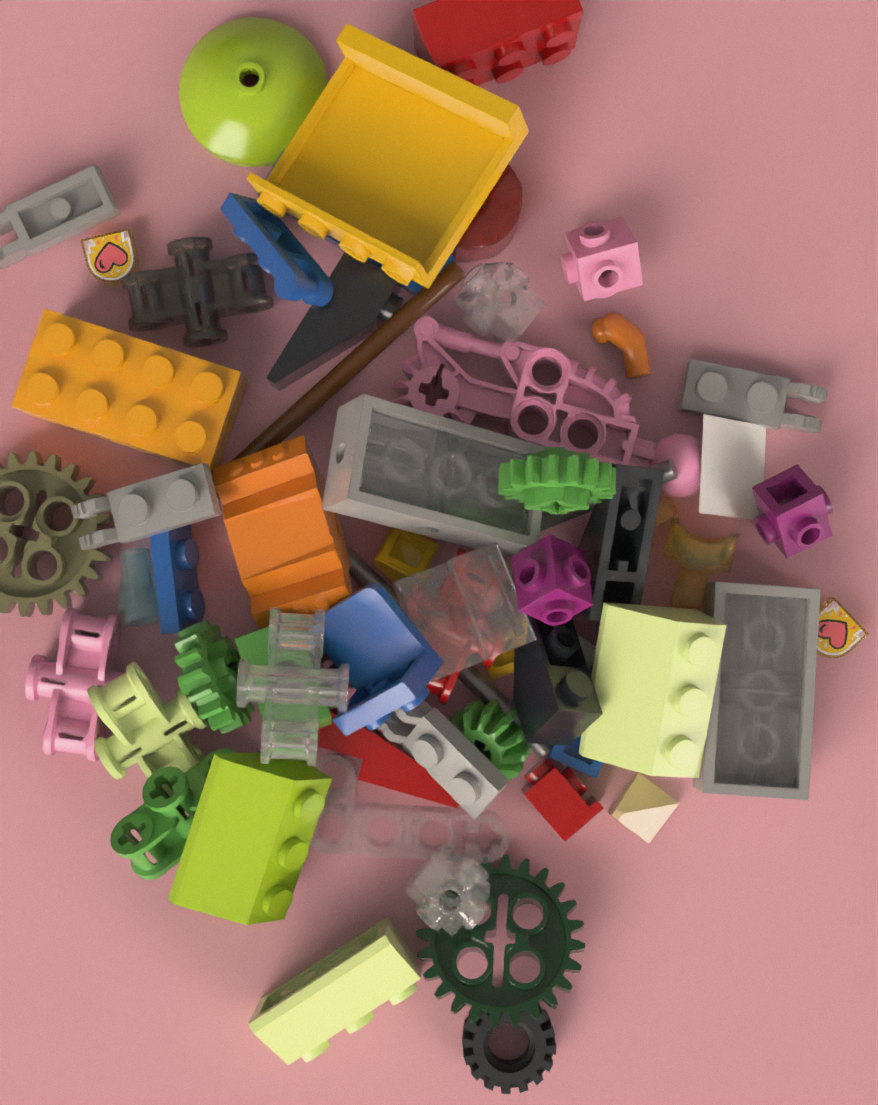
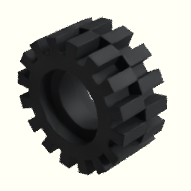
[462,1003,557,1094]

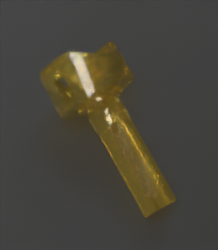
[663,516,741,611]

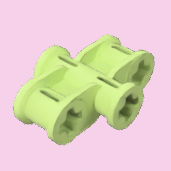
[87,662,208,797]

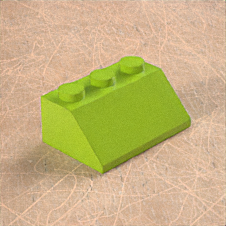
[168,751,332,925]

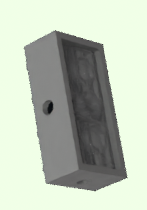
[322,394,546,557]
[693,582,821,800]

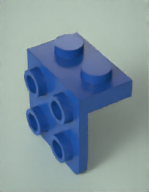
[307,582,444,736]

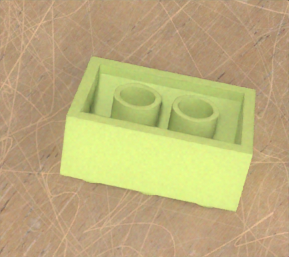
[578,602,727,778]
[248,916,422,1065]

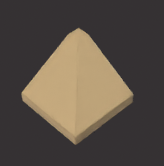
[607,772,679,844]

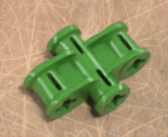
[110,748,236,880]

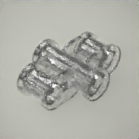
[236,607,350,766]

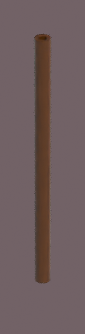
[212,261,466,499]

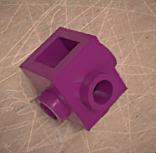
[752,464,833,559]
[512,534,593,627]

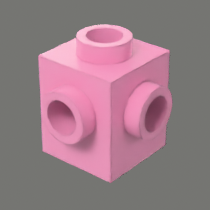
[560,216,643,301]

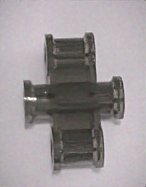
[121,237,274,348]

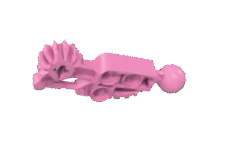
[392,316,702,497]

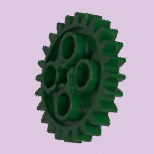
[416,854,585,1029]

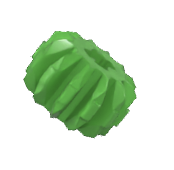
[449,698,532,780]

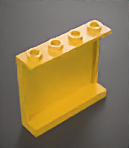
[246,23,529,289]

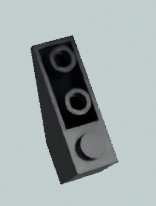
[513,588,603,746]

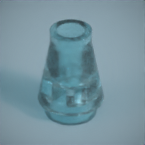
[118,548,160,626]

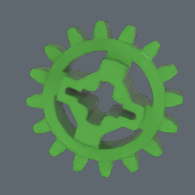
[498,447,616,514]
[174,620,255,734]

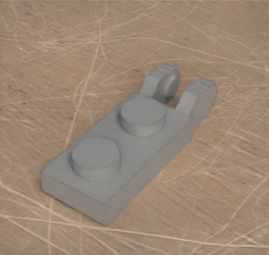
[0,165,121,269]
[678,359,828,433]
[71,463,222,550]
[378,700,509,820]

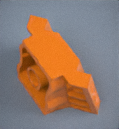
[213,435,352,630]

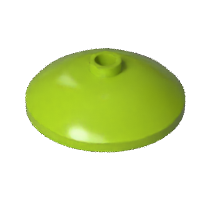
[179,17,328,167]

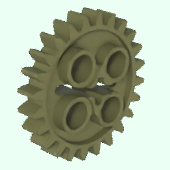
[0,450,114,617]

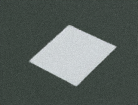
[699,414,766,520]

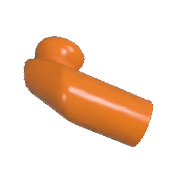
[591,312,651,379]

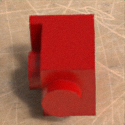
[521,757,604,843]

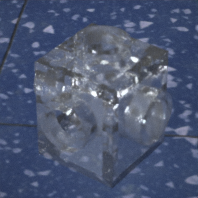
[454,262,546,343]
[405,843,491,936]

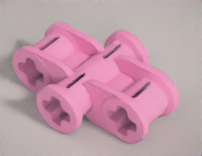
[25,607,125,762]

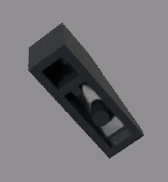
[266,252,404,391]
[578,463,664,621]

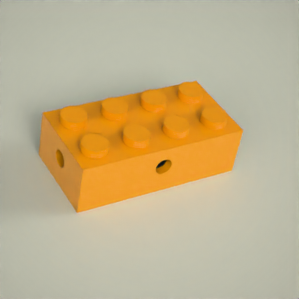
[11,308,248,475]

